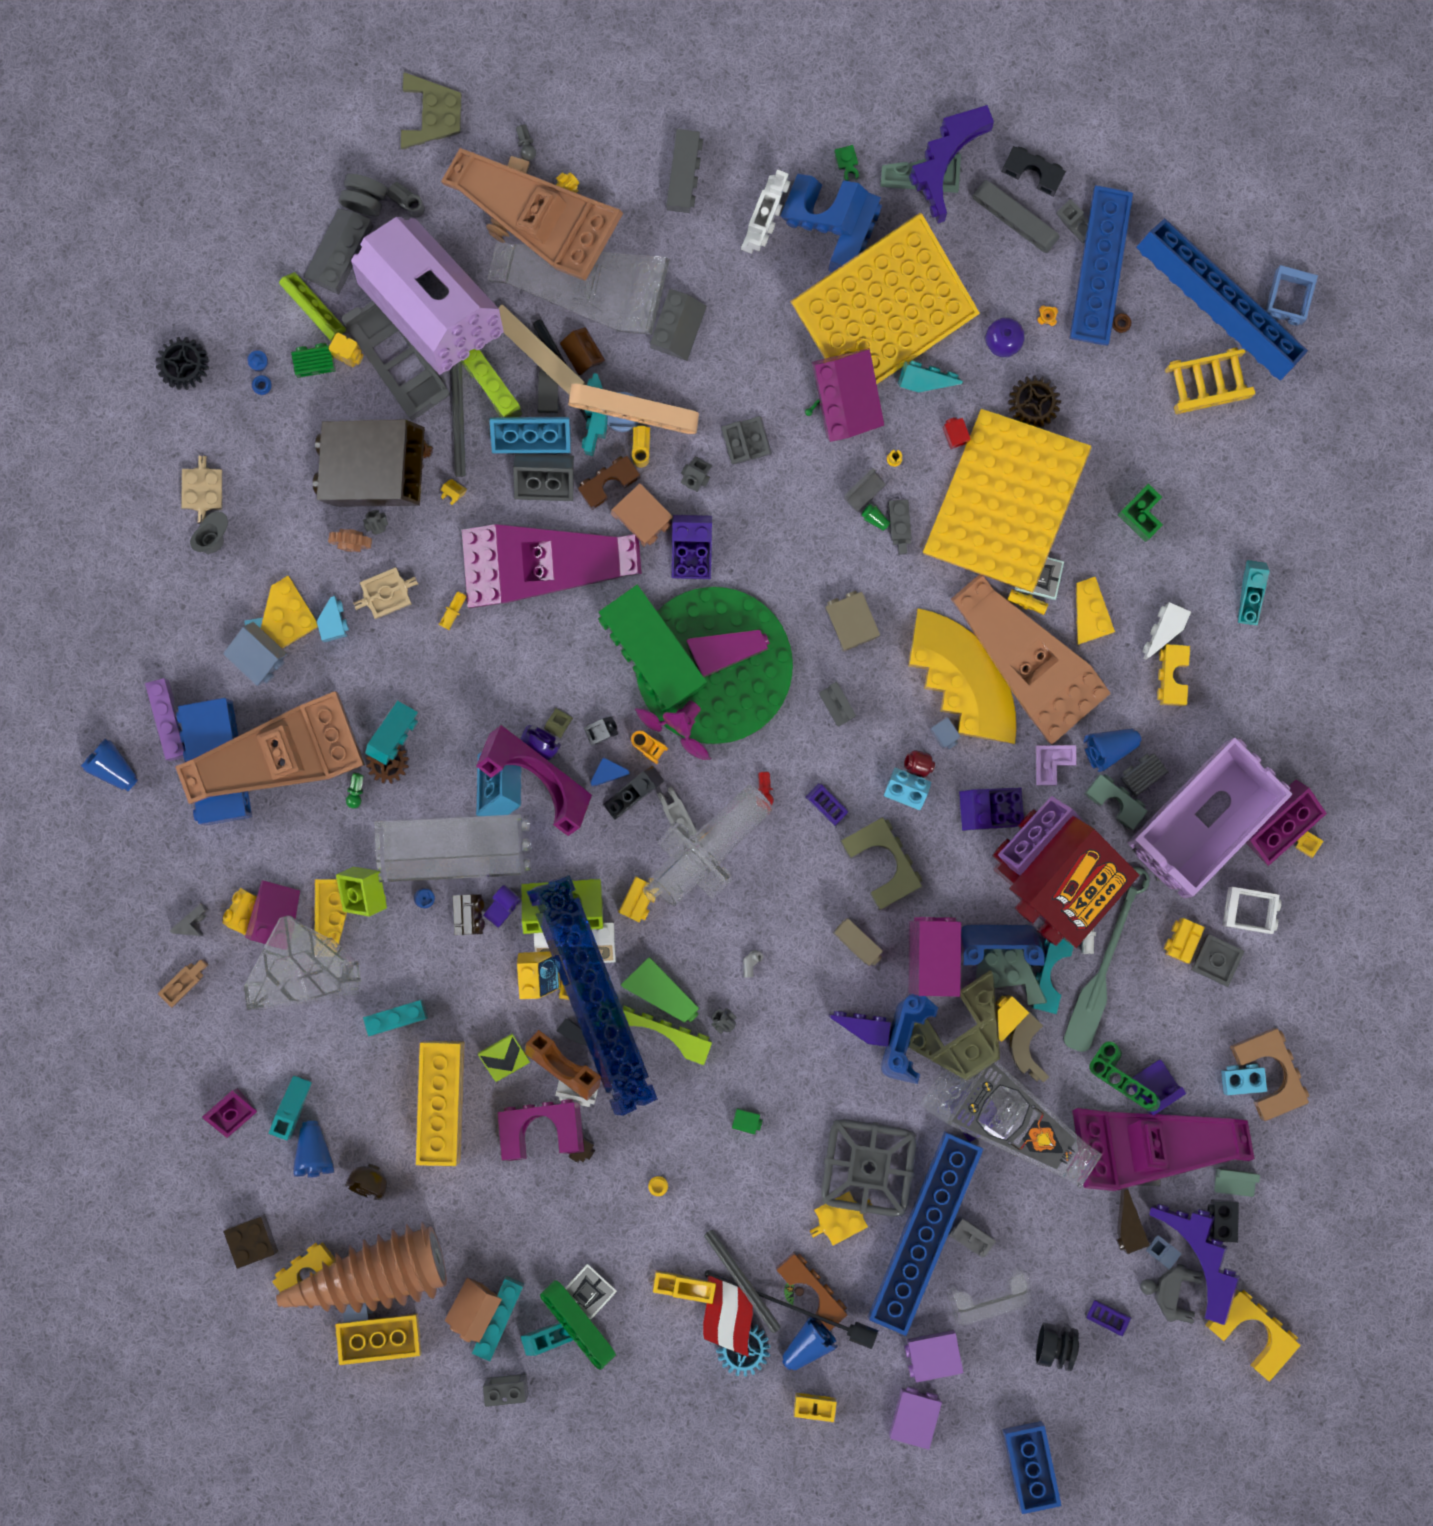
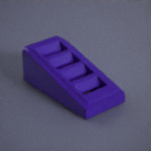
[805,784,849,826]
[1086,1300,1132,1337]

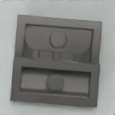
[721,416,772,465]

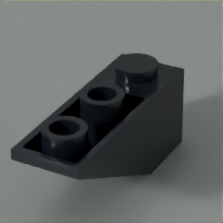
[603,766,664,820]

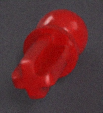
[757,772,774,808]

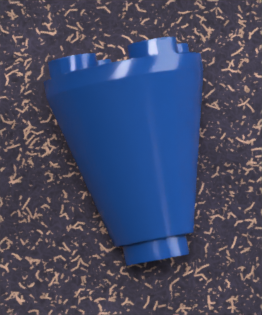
[81,738,138,792]
[293,1121,334,1178]

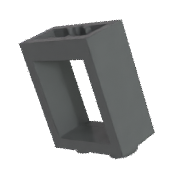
[483,1374,529,1407]

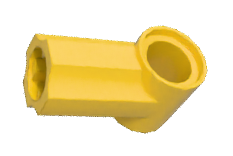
[632,426,650,468]

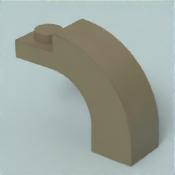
[1010,1011,1049,1082]

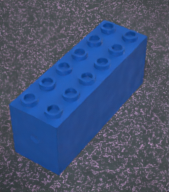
[176,698,253,826]

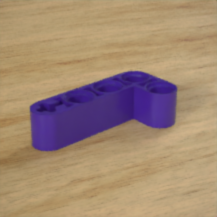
[483,885,522,928]

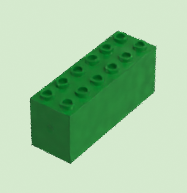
[598,584,707,712]

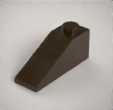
[1116,1188,1150,1254]

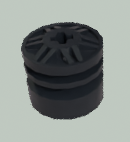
[1036,1322,1079,1371]

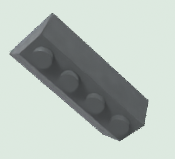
[304,208,373,295]

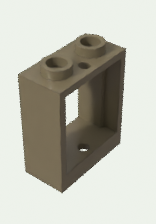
[832,918,883,966]

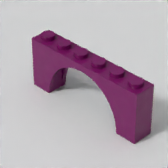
[476,725,592,836]

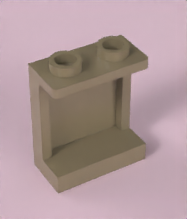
[825,591,880,652]

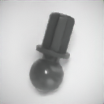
[516,124,536,161]

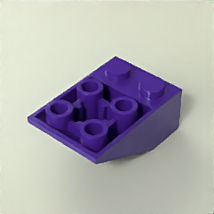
[672,515,712,579]
[959,787,1024,831]
[829,1011,891,1047]

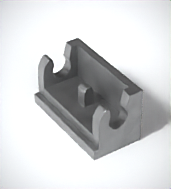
[949,1217,996,1258]

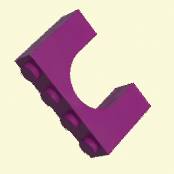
[498,1099,584,1161]

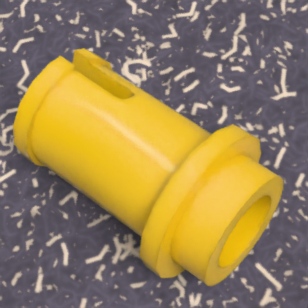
[887,450,902,467]

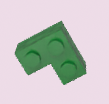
[1118,483,1163,542]

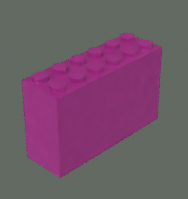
[908,917,961,997]

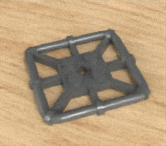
[821,1119,916,1217]

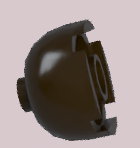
[345,1164,387,1200]

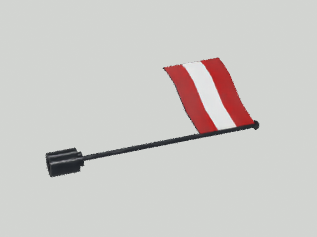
[703,1270,879,1357]

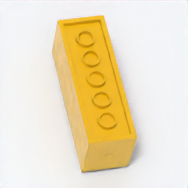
[416,1041,465,1166]

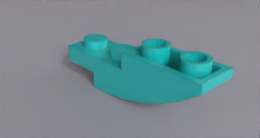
[582,373,608,456]

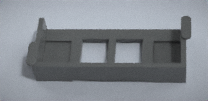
[342,301,450,421]

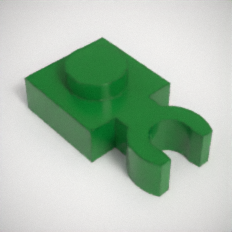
[834,145,859,181]

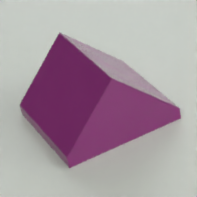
[202,1088,257,1138]

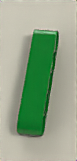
[540,1280,616,1370]

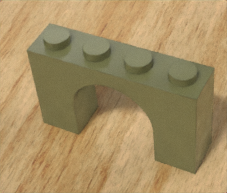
[840,817,923,910]

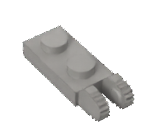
[657,786,698,843]

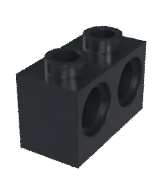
[1207,1199,1239,1243]

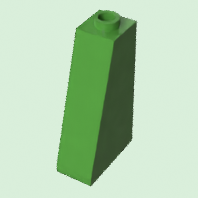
[621,957,699,1022]

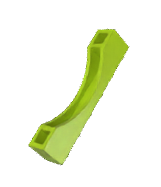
[591,999,712,1065]

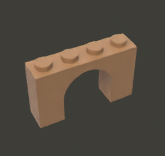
[1230,1028,1309,1121]

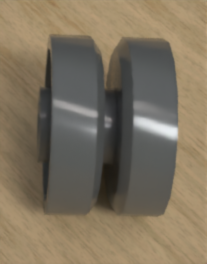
[338,174,388,217]

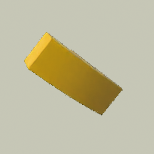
[652,1270,716,1304]

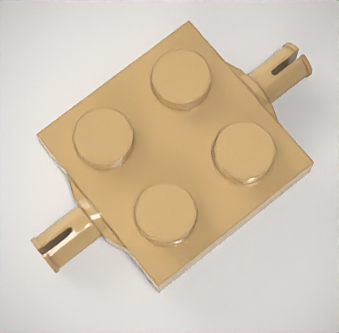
[181,456,222,523]
[353,567,418,619]

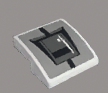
[565,1264,617,1320]

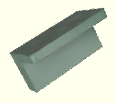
[1214,1168,1260,1197]

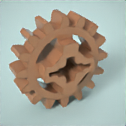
[328,529,372,552]

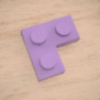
[1036,745,1076,785]

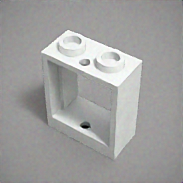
[1222,887,1281,934]

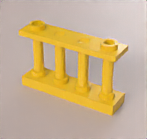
[1165,347,1255,414]

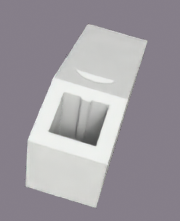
[1143,602,1191,659]

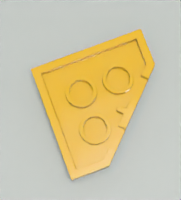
[261,576,318,649]

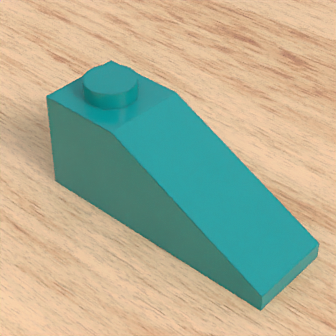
[520,1322,573,1356]

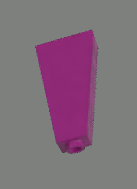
[687,630,770,677]

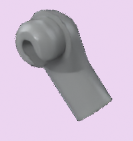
[743,950,763,977]

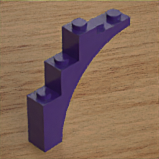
[909,105,994,223]
[1149,1204,1240,1325]

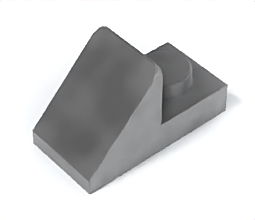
[169,904,208,936]

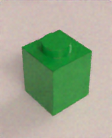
[732,1108,763,1135]

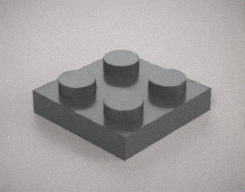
[1191,934,1245,987]

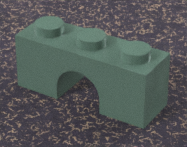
[1084,774,1148,830]

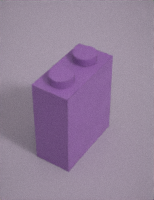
[904,1330,963,1383]
[889,1387,942,1450]

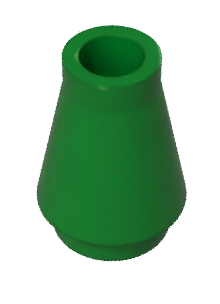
[861,503,890,531]

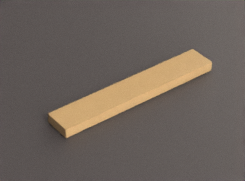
[499,304,586,395]

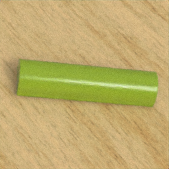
[279,272,346,342]

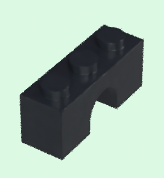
[1001,146,1066,197]

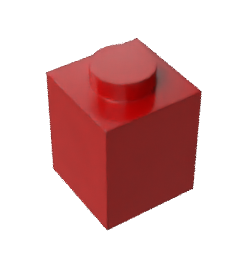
[943,417,971,449]

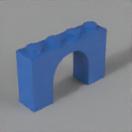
[780,174,868,236]

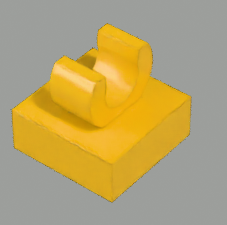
[441,479,467,505]

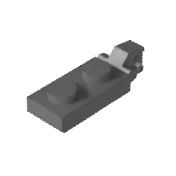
[888,500,912,555]

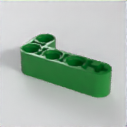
[1089,1041,1160,1112]

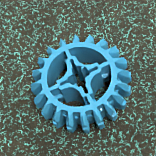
[716,1324,770,1376]

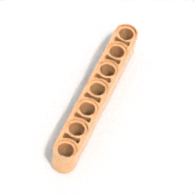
[568,384,699,434]

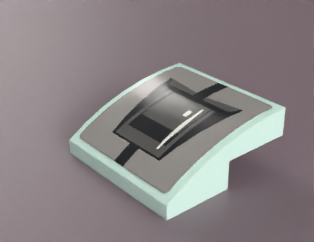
[1015,557,1064,600]

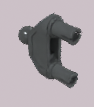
[1140,1264,1203,1324]

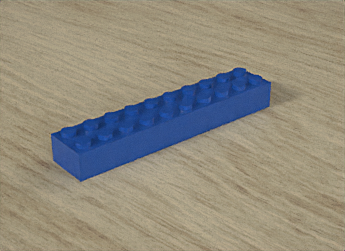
[1136,218,1308,381]
[867,1131,983,1336]

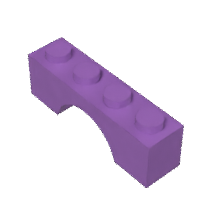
[145,678,186,761]

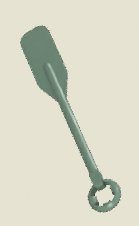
[1064,867,1150,1052]

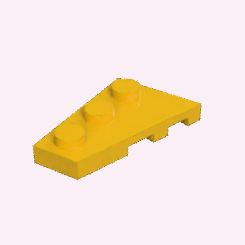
[1076,577,1115,645]

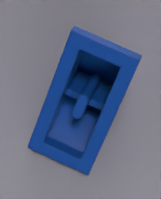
[590,758,630,787]

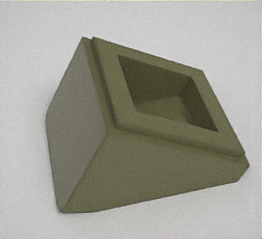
[544,708,573,738]

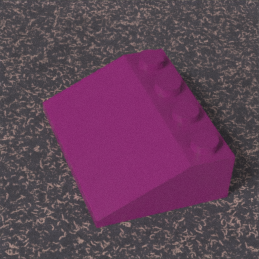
[812,349,885,442]

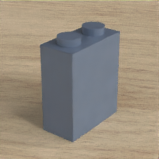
[223,622,287,686]

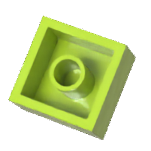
[336,866,387,917]

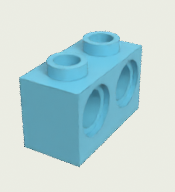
[884,768,932,810]
[1221,1063,1267,1095]

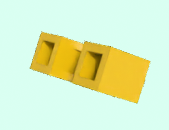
[1157,644,1190,706]
[272,1242,335,1292]

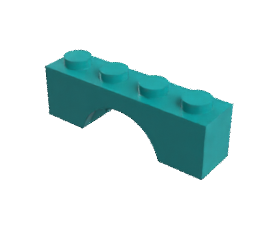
[1031,938,1074,1014]
[472,1276,524,1362]

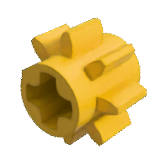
[556,172,579,193]

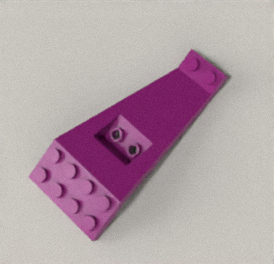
[462,524,642,608]
[1072,1108,1255,1191]

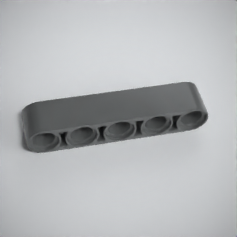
[972,180,1060,253]

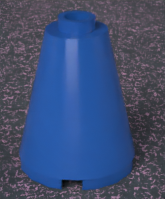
[1084,728,1141,772]
[782,1317,838,1371]

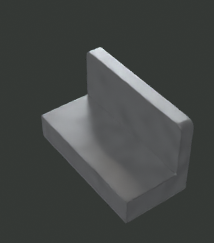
[844,468,886,512]

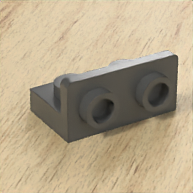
[819,681,856,727]

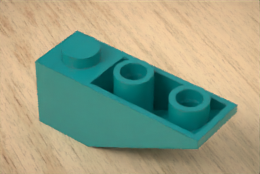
[897,360,963,392]
[1238,560,1270,625]
[268,1075,312,1141]

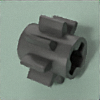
[363,510,388,535]
[711,1008,737,1034]

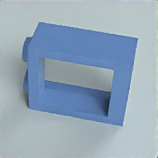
[1265,265,1318,326]

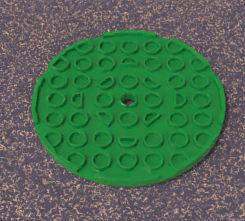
[636,587,793,744]

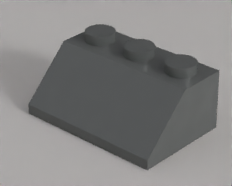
[650,289,707,361]
[513,454,574,501]

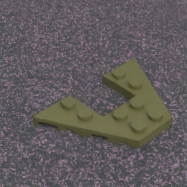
[908,970,1000,1081]

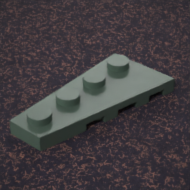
[880,154,961,193]

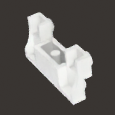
[741,170,790,254]

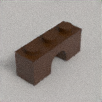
[578,456,640,510]

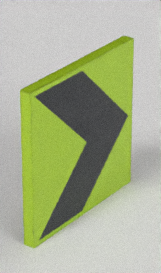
[477,1034,530,1082]

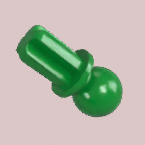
[346,773,364,809]

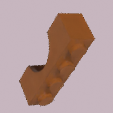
[525,1030,601,1101]
[776,1252,847,1331]

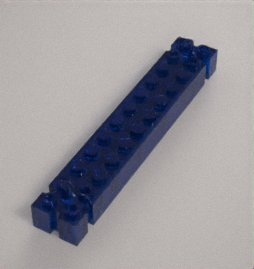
[527,875,658,1116]

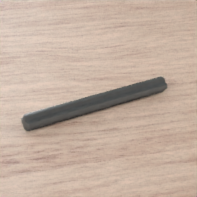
[451,361,466,477]
[704,1230,781,1333]

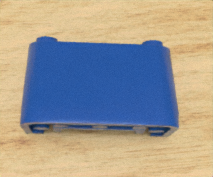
[961,925,1044,965]
[881,994,938,1084]

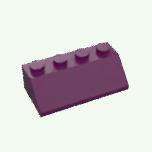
[1246,779,1327,866]

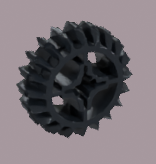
[156,337,209,390]

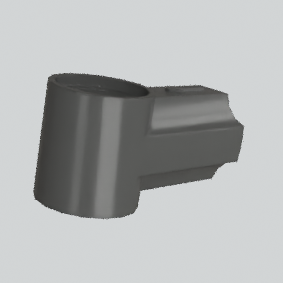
[386,181,425,217]

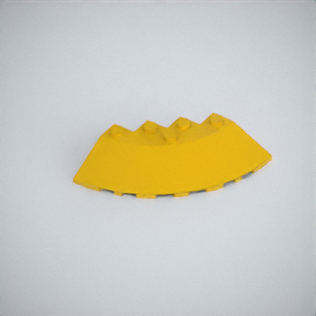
[908,608,1016,744]

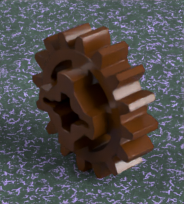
[366,745,410,784]

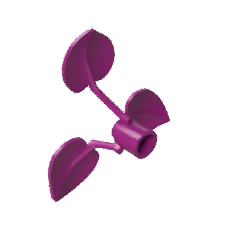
[635,700,711,760]

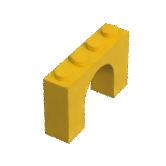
[1205,1289,1301,1382]

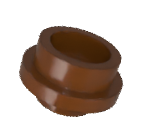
[1112,313,1132,333]

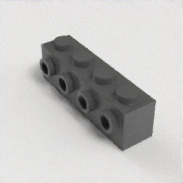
[666,129,703,213]

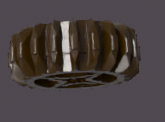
[1008,375,1061,428]

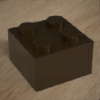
[223,1214,279,1269]

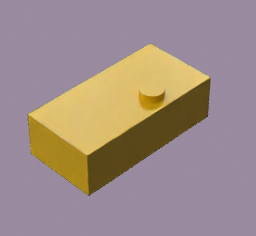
[335,1313,422,1365]

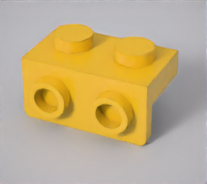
[222,888,257,935]

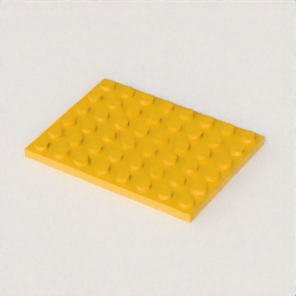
[790,213,980,384]
[923,409,1092,593]

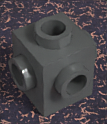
[680,456,712,492]

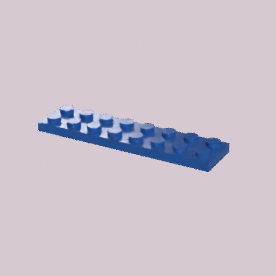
[1069,185,1133,346]

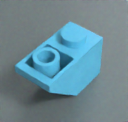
[317,596,349,642]

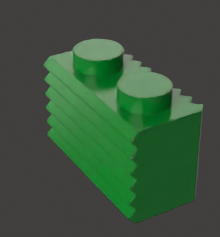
[291,343,336,378]

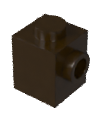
[568,1137,595,1163]

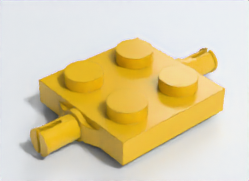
[809,1191,872,1246]

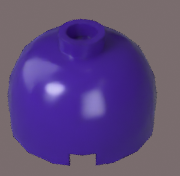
[985,317,1025,357]
[520,725,561,760]

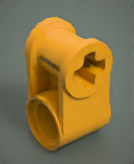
[631,731,668,765]

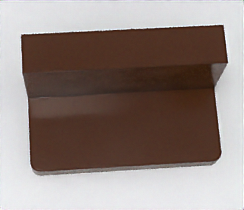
[560,327,605,375]

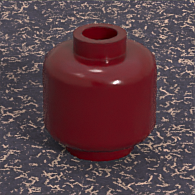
[904,750,935,778]

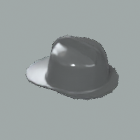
[190,511,228,555]

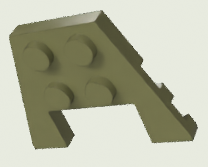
[401,73,462,149]

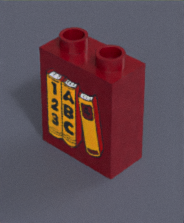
[1009,816,1140,948]

